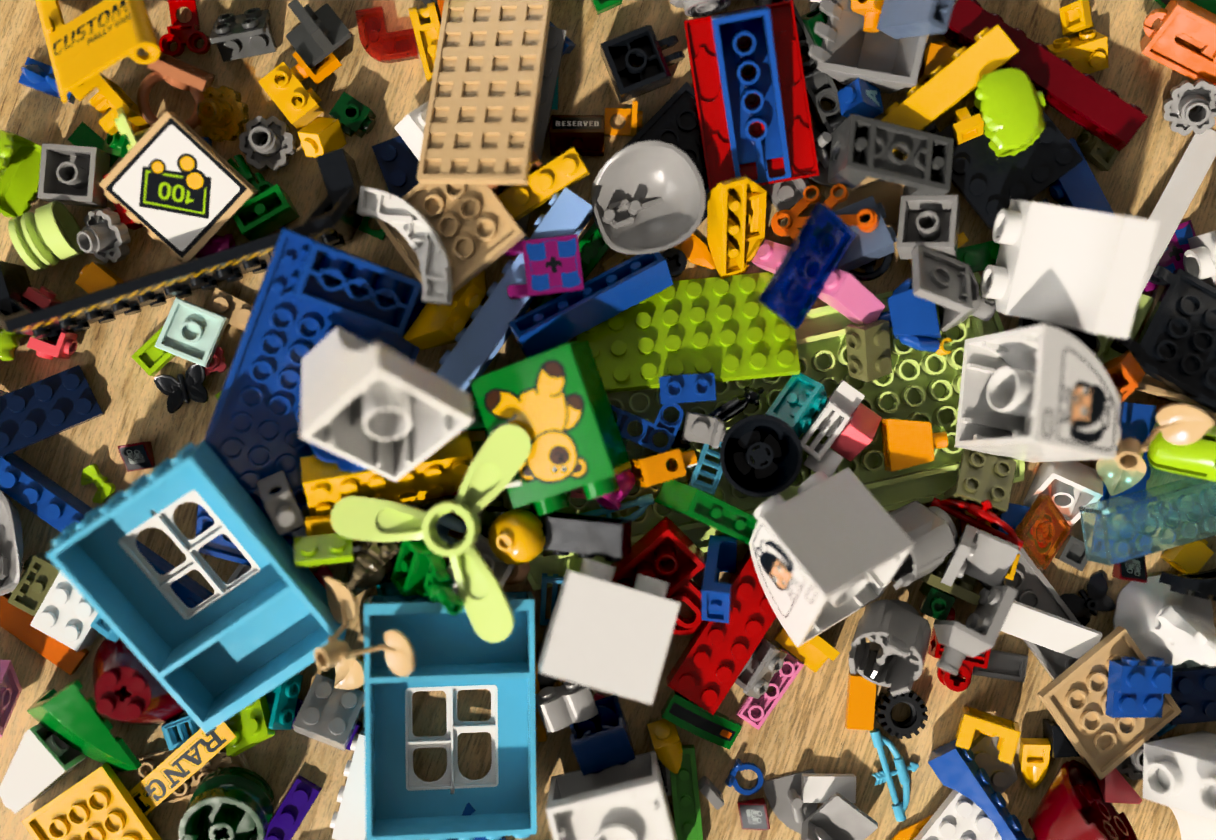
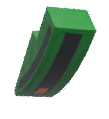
[661,690,743,749]

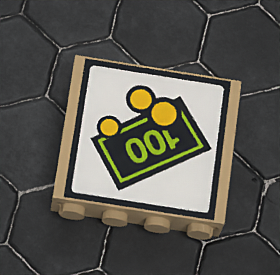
[99,111,259,263]

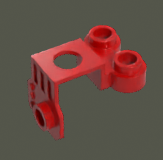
[159,0,211,58]

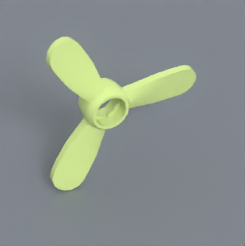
[330,424,531,642]

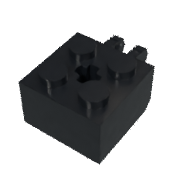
[600,25,685,104]

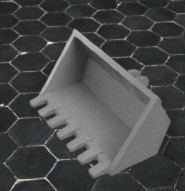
[809,0,928,94]

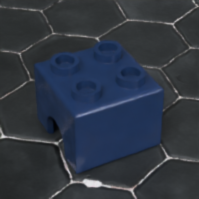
[569,694,636,776]

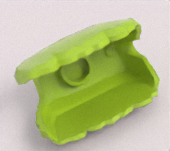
[974,68,1046,157]
[0,130,42,218]

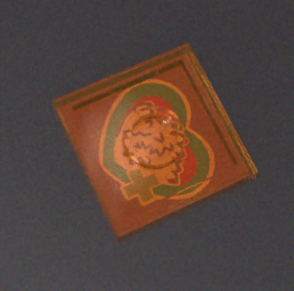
[1015,493,1072,570]

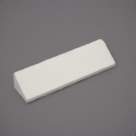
[1001,600,1102,659]

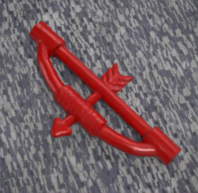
[930,497,1024,550]

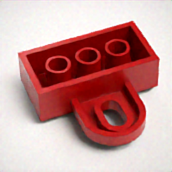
[611,516,706,635]

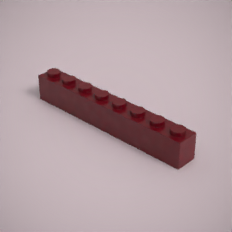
[941,0,1148,152]

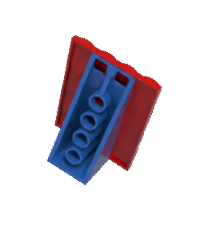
[684,0,819,191]

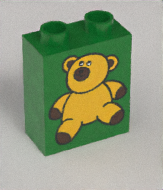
[470,341,632,516]

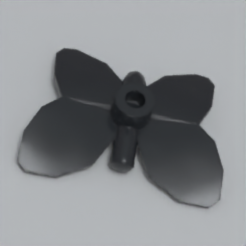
[154,363,209,414]
[1060,573,1116,626]

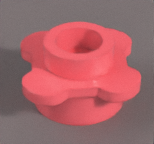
[204,346,227,376]

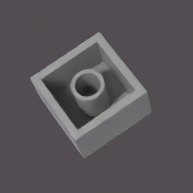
[37,143,111,208]
[897,195,960,259]
[293,674,365,751]

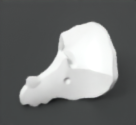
[1113,575,1216,667]

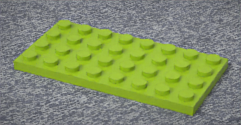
[577,272,801,393]

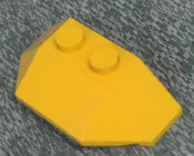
[707,176,767,279]
[403,269,489,350]

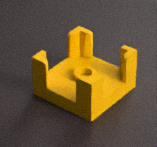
[70,72,150,135]
[955,705,1021,765]

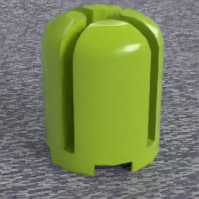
[1147,422,1216,482]

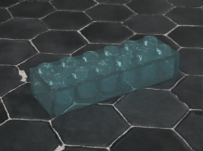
[1079,477,1216,566]

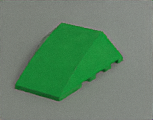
[27,679,141,772]

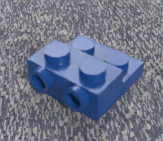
[1106,656,1173,718]

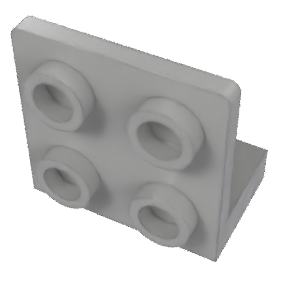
[941,524,1020,586]
[801,793,878,840]

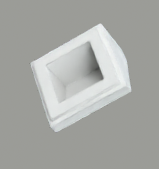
[803,443,844,478]

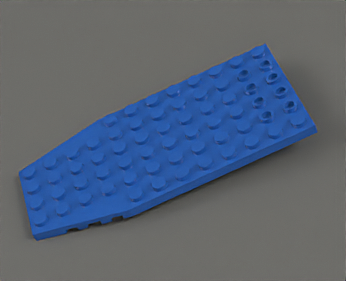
[195,227,427,568]

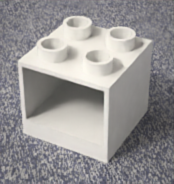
[546,751,678,840]

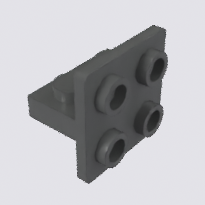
[286,0,352,69]
[209,8,277,62]

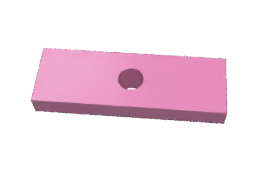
[736,648,804,730]

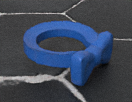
[725,759,764,795]

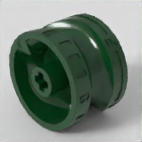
[178,767,275,840]

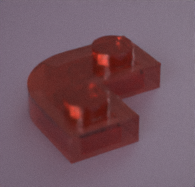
[355,6,419,63]

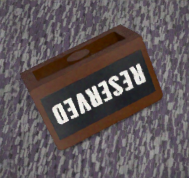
[550,115,604,156]

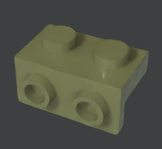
[845,319,892,382]

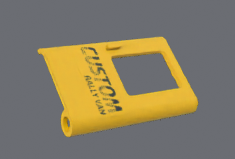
[35,0,160,103]

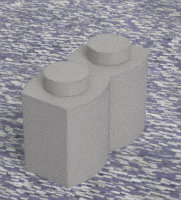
[535,681,598,733]

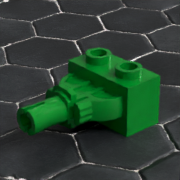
[227,155,300,241]
[390,539,464,615]

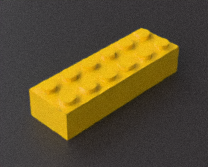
[300,431,474,516]

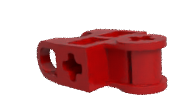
[928,608,991,692]

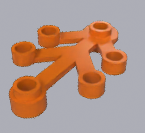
[771,184,879,256]

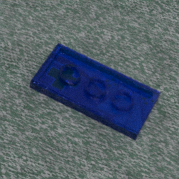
[758,203,857,330]

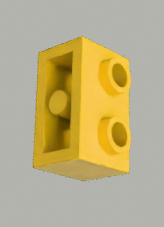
[258,61,324,130]

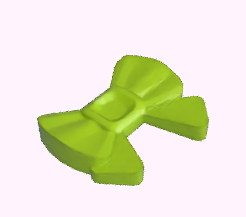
[81,464,116,504]

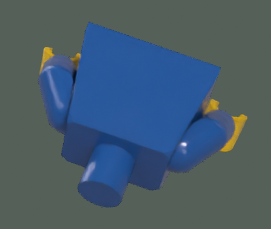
[877,278,952,356]

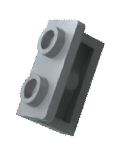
[735,637,787,699]

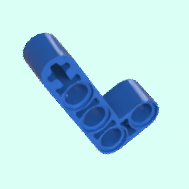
[610,403,684,452]

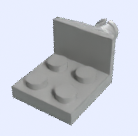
[912,245,996,332]
[933,586,1018,676]

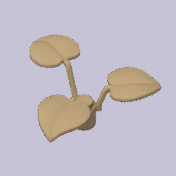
[1096,385,1214,496]
[314,576,415,690]

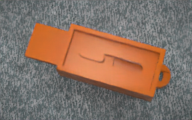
[1140,0,1216,86]

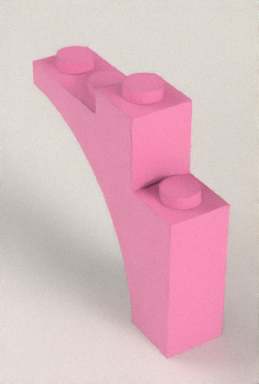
[751,239,886,326]

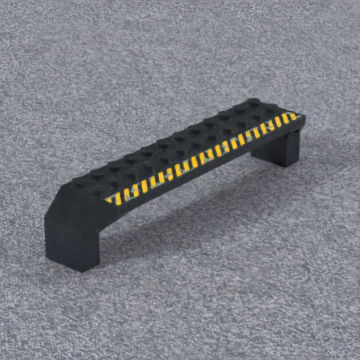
[0,148,363,340]

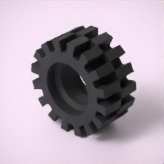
[875,688,928,739]

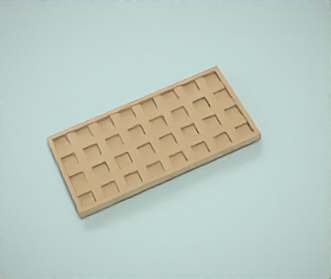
[417,0,553,185]

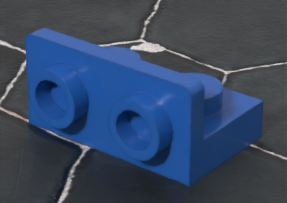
[659,373,716,404]

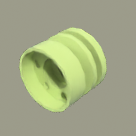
[8,200,84,272]

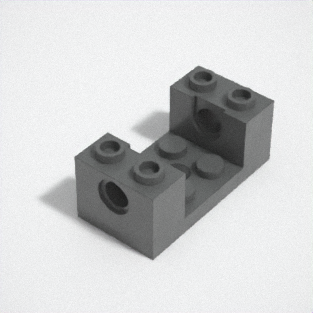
[827,114,954,196]

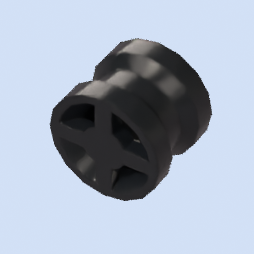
[662,248,687,278]

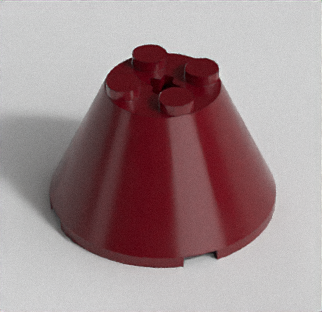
[92,637,185,725]
[1028,760,1138,840]

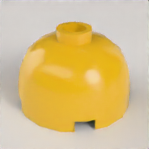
[488,509,546,565]

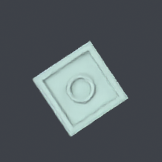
[154,297,229,368]

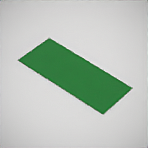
[67,122,119,167]

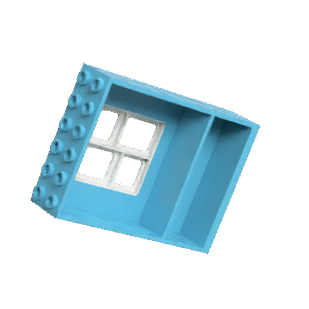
[46,440,347,733]
[363,591,537,840]

